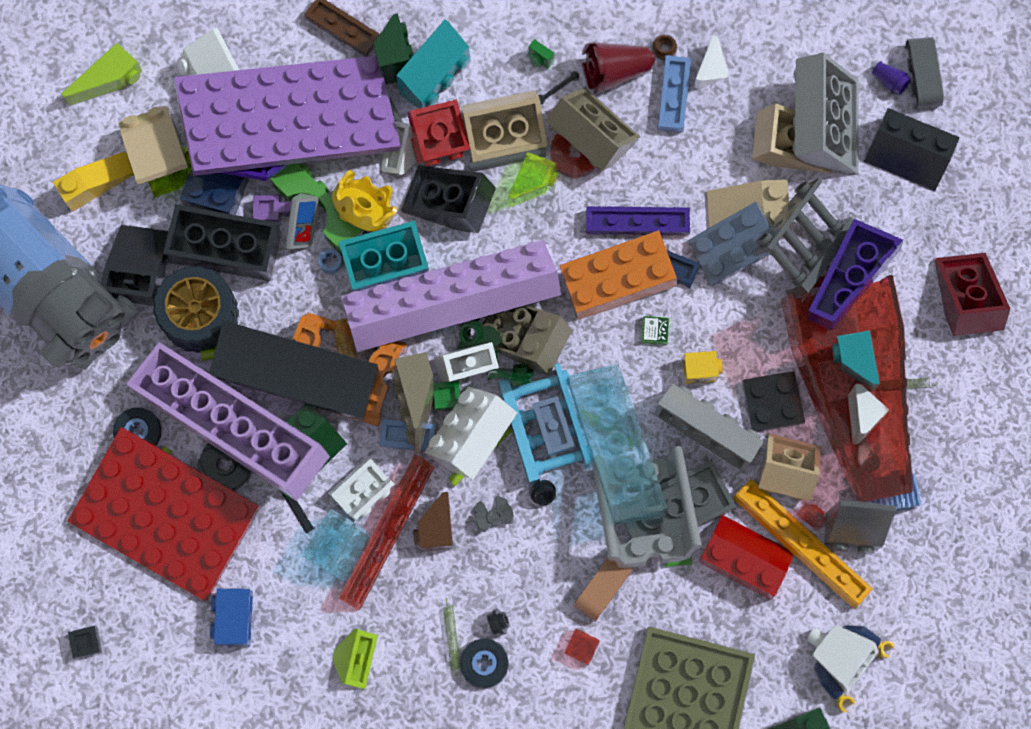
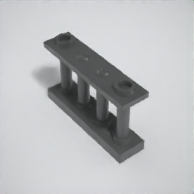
[752,179,853,299]

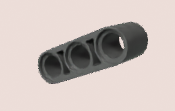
[905,37,944,109]

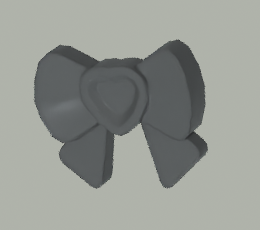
[474,496,514,532]

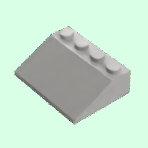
[793,52,859,174]

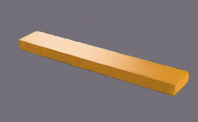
[732,479,873,610]

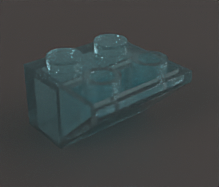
[302,509,380,587]

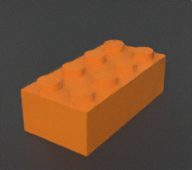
[560,230,677,320]

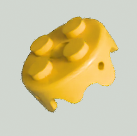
[332,170,397,232]

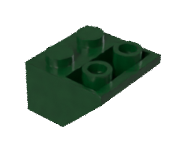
[374,13,414,85]

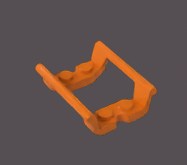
[293,312,407,427]

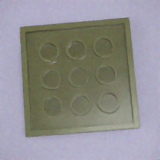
[623,626,756,729]

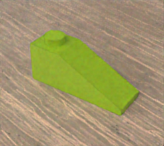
[61,43,142,106]

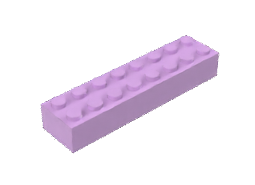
[341,240,561,352]
[126,342,330,501]

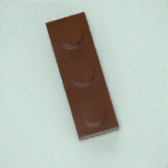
[304,0,380,57]

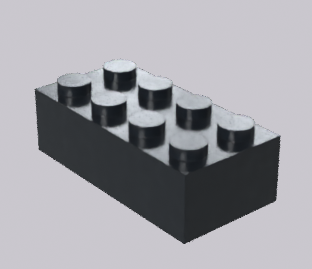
[163,204,282,281]

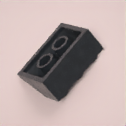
[864,108,960,191]

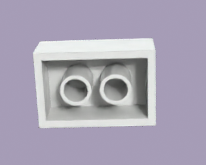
[424,386,517,480]

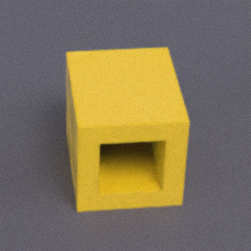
[682,351,723,384]

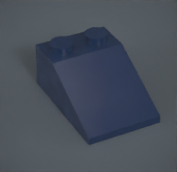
[180,170,249,215]

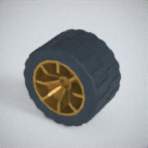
[153,266,239,353]

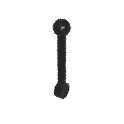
[538,71,580,105]

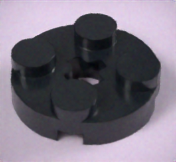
[197,443,251,490]

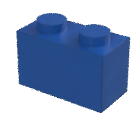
[210,588,253,646]

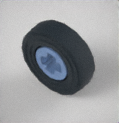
[113,408,162,446]
[460,638,509,689]

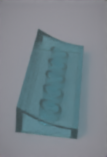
[567,364,668,525]

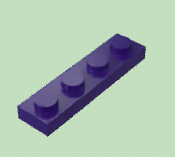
[586,206,690,235]

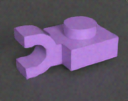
[253,195,291,223]

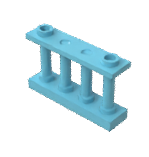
[498,363,594,486]

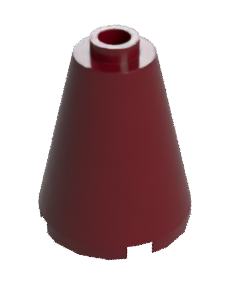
[582,42,655,94]

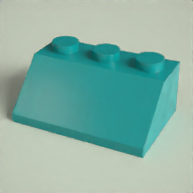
[396,19,471,109]
[339,220,429,292]

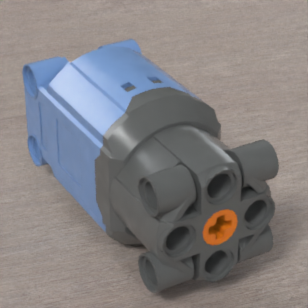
[0,185,138,370]

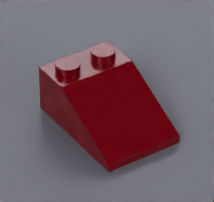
[935,253,1010,336]

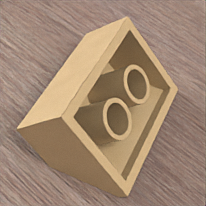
[461,90,548,162]

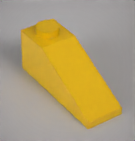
[53,151,134,212]

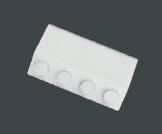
[178,28,239,76]

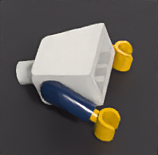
[807,625,895,712]

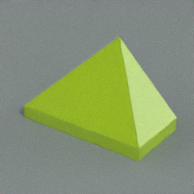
[332,629,378,689]

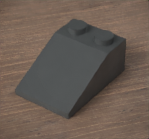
[824,500,896,554]

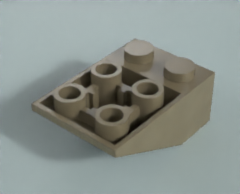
[482,305,572,375]
[391,352,434,453]

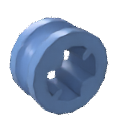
[318,249,342,274]

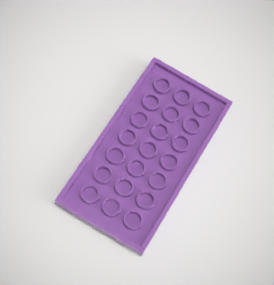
[174,56,401,176]

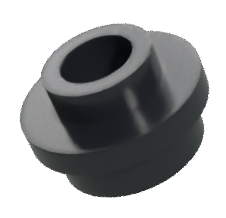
[529,480,556,506]
[487,608,510,635]

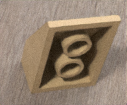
[752,103,832,174]
[118,105,188,185]
[707,180,791,238]

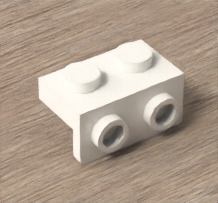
[329,457,394,521]

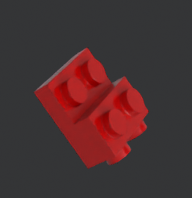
[407,99,471,167]

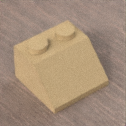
[758,433,821,501]

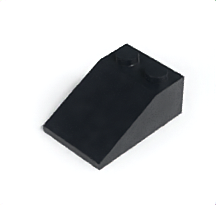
[401,165,496,233]

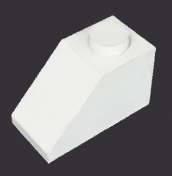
[434,342,499,382]

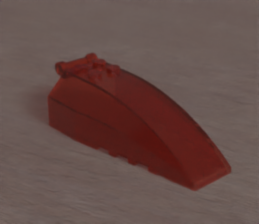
[781,275,913,502]

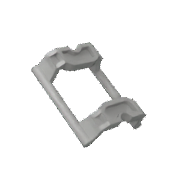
[592,446,702,568]

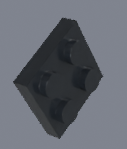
[742,371,805,432]

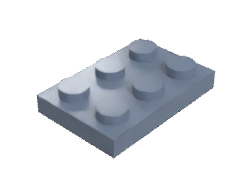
[689,202,781,286]

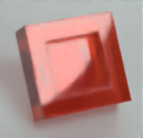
[796,502,828,531]
[564,628,600,666]

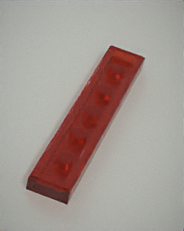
[339,454,434,611]

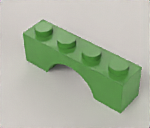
[270,163,365,257]

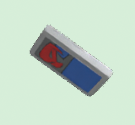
[285,193,319,249]

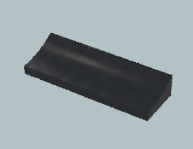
[209,320,380,421]

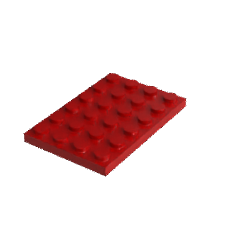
[67,427,261,601]

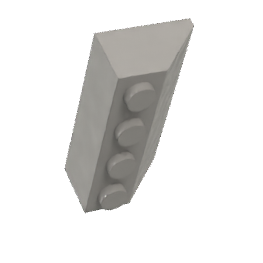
[654,384,764,472]

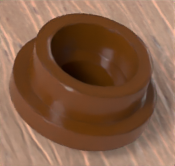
[652,34,677,60]

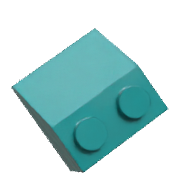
[831,330,880,391]

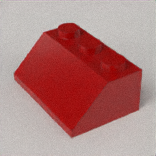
[698,515,794,600]

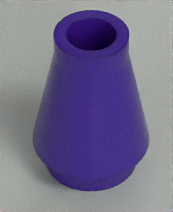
[872,61,911,96]

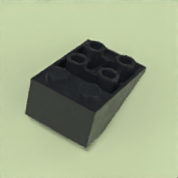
[101,225,168,306]

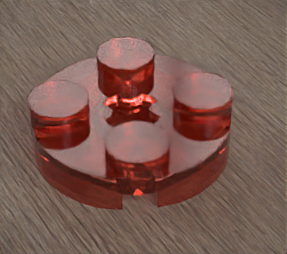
[549,134,596,179]

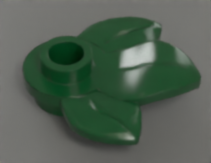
[457,320,502,359]
[487,364,534,386]

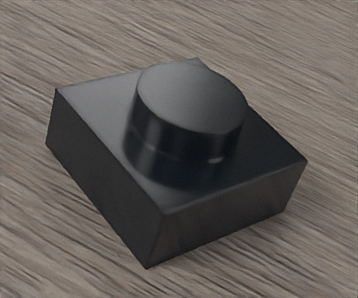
[68,625,102,660]

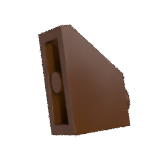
[413,492,453,552]

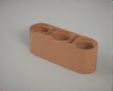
[573,543,634,622]

